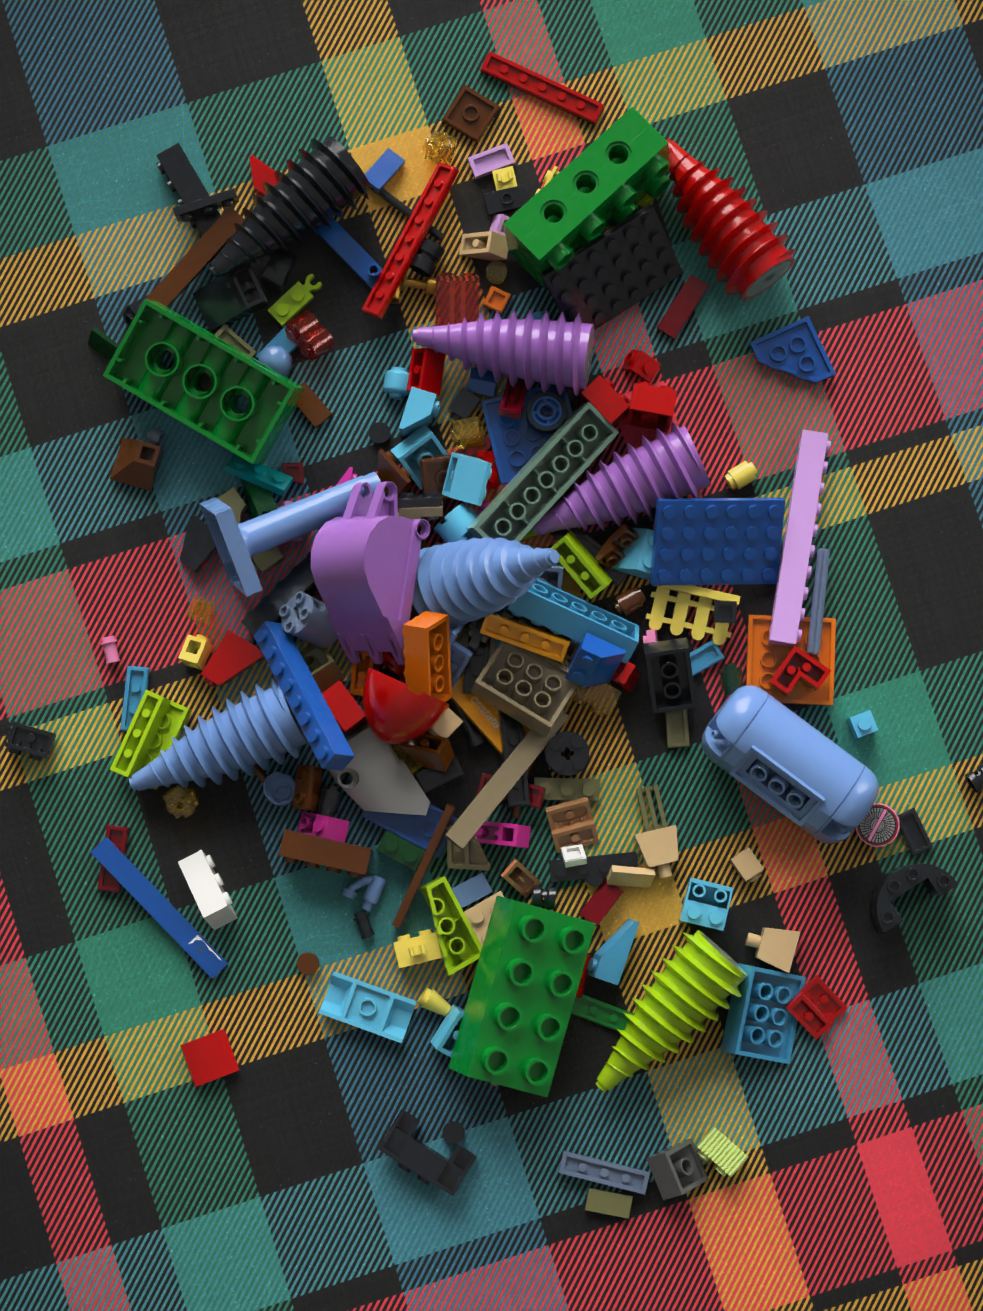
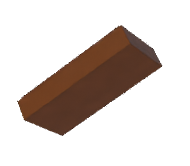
[296,381,332,428]

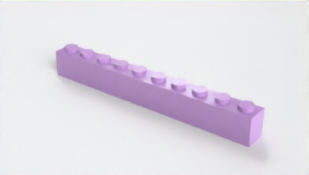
[768,429,831,648]

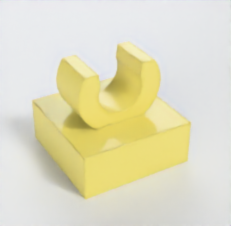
[492,166,517,191]

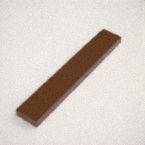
[146,206,245,308]
[392,803,456,928]

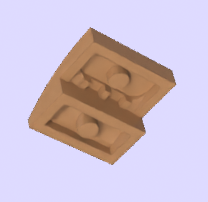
[545,797,599,853]

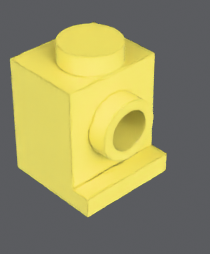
[178,634,213,670]

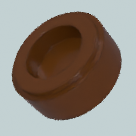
[297,952,319,975]

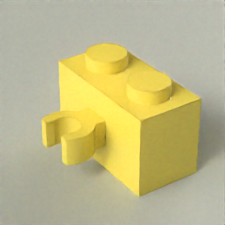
[393,929,443,968]

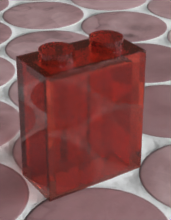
[436,273,479,326]

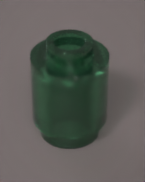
[720,663,743,695]

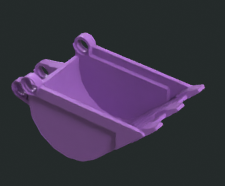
[311,482,430,665]

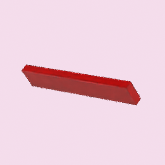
[480,51,604,125]

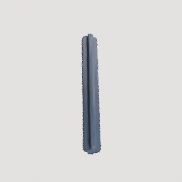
[807,548,830,655]

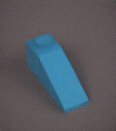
[587,919,639,985]

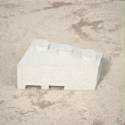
[178,850,238,930]

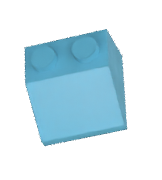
[399,387,440,437]
[390,424,448,490]
[611,528,654,581]

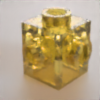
[423,131,458,165]
[163,784,199,819]

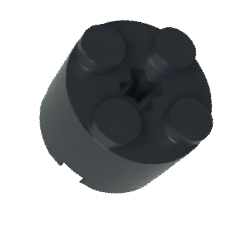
[545,732,589,777]

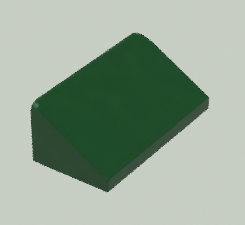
[88,327,119,361]

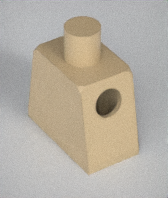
[634,825,679,878]
[745,927,800,973]

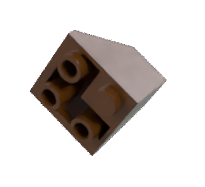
[110,438,164,492]
[378,448,412,497]

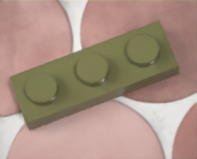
[534,777,600,801]

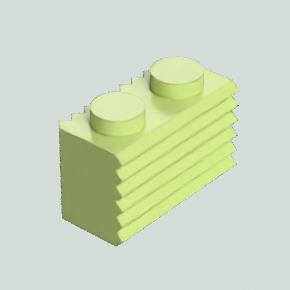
[696,1126,748,1177]

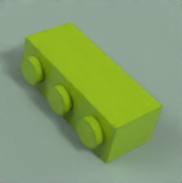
[551,531,613,599]

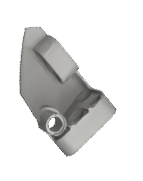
[328,723,430,816]

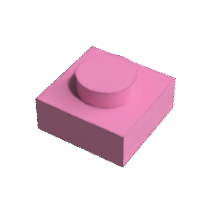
[643,629,658,643]

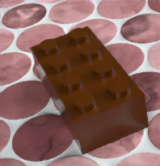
[279,829,373,878]

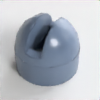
[147,428,165,446]

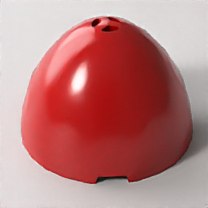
[363,667,449,744]

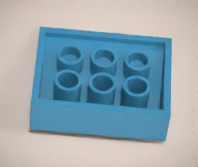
[721,963,806,1064]

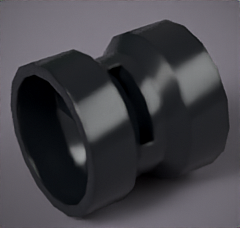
[965,763,983,793]
[532,886,556,910]

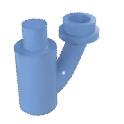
[342,875,387,911]

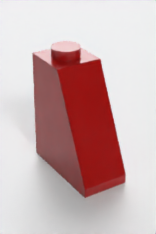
[201,630,265,688]

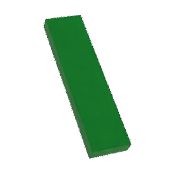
[571,994,634,1031]

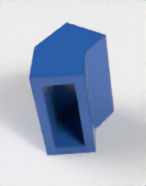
[467,367,496,396]

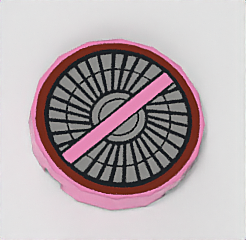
[856,803,900,847]

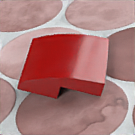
[786,975,848,1040]
[180,1029,239,1087]

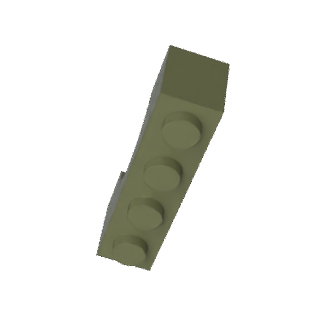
[217,487,285,574]

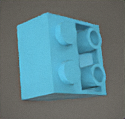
[442,452,492,506]
[679,877,734,931]

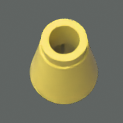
[417,987,452,1017]

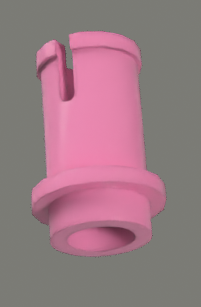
[100,635,120,664]

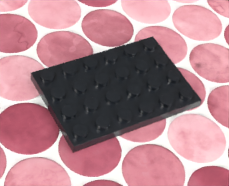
[540,204,683,330]

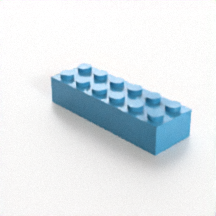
[508,579,639,664]

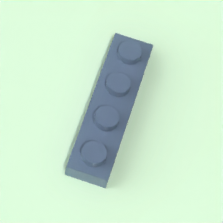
[558,1150,650,1195]

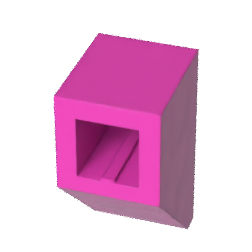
[297,811,349,843]

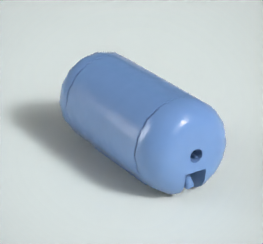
[702,685,879,844]

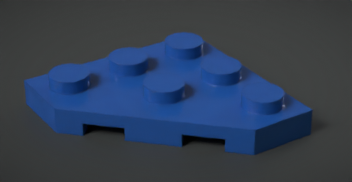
[749,316,836,384]

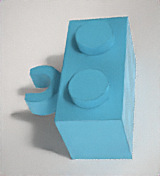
[430,1004,464,1058]

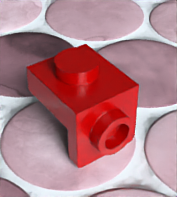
[622,350,661,383]

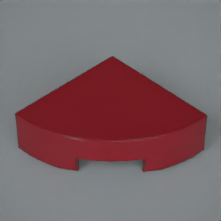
[281,462,304,485]

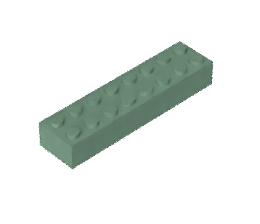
[467,402,619,542]

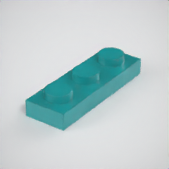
[224,454,293,496]

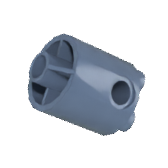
[279,591,338,649]

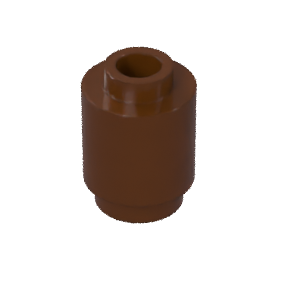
[613,586,647,617]

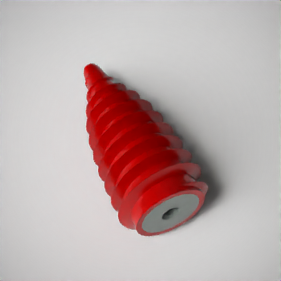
[666,139,796,300]

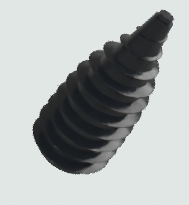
[208,136,370,278]

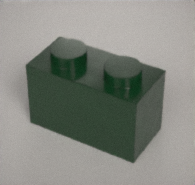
[376,831,425,871]

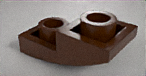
[596,523,639,569]

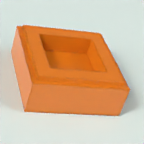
[482,286,511,315]

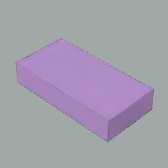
[468,143,515,179]

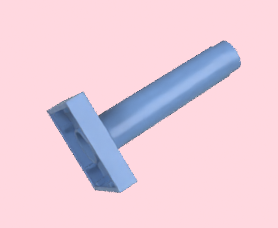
[199,472,385,597]

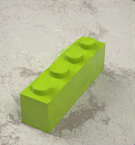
[419,876,482,976]

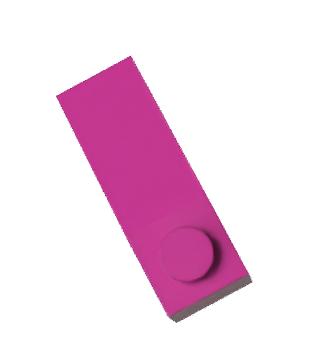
[475,821,531,848]

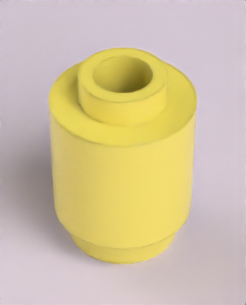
[724,461,758,490]

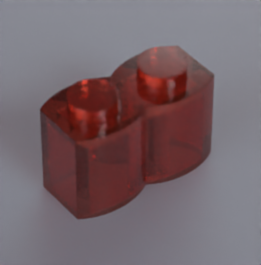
[285,310,335,361]

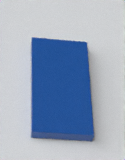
[362,804,458,858]

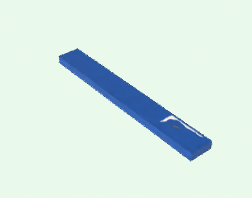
[91,837,228,979]

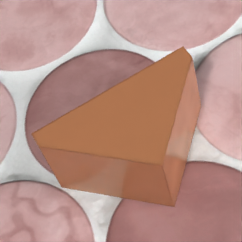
[501,859,540,898]

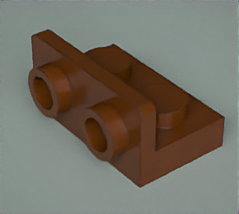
[293,765,323,811]

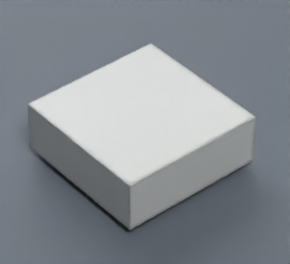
[561,844,587,868]

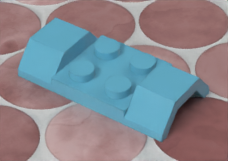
[319,971,417,1043]

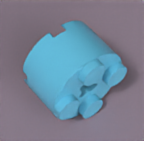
[433,502,479,543]

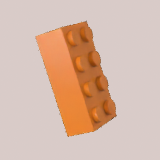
[402,611,452,702]

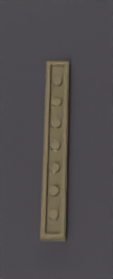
[444,711,570,850]

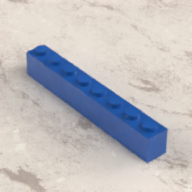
[253,621,355,771]

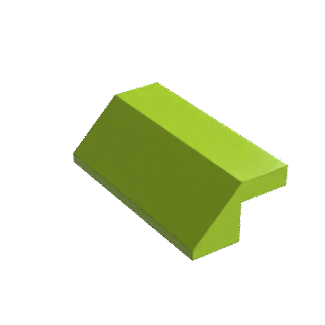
[110,690,192,790]

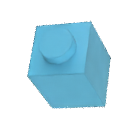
[847,710,878,740]

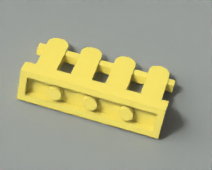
[645,585,741,645]

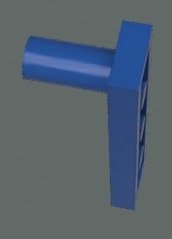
[316,217,382,289]

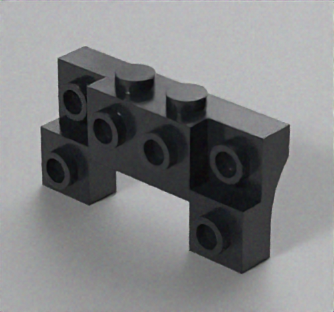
[377,1109,477,1196]

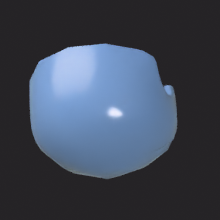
[258,345,293,376]
[263,771,295,806]

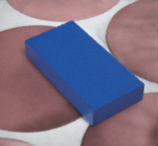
[365,148,405,193]

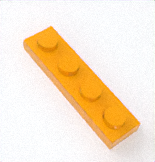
[480,613,570,662]

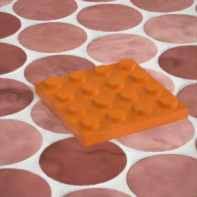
[746,615,836,706]

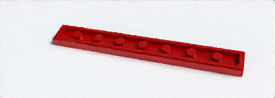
[361,162,459,320]

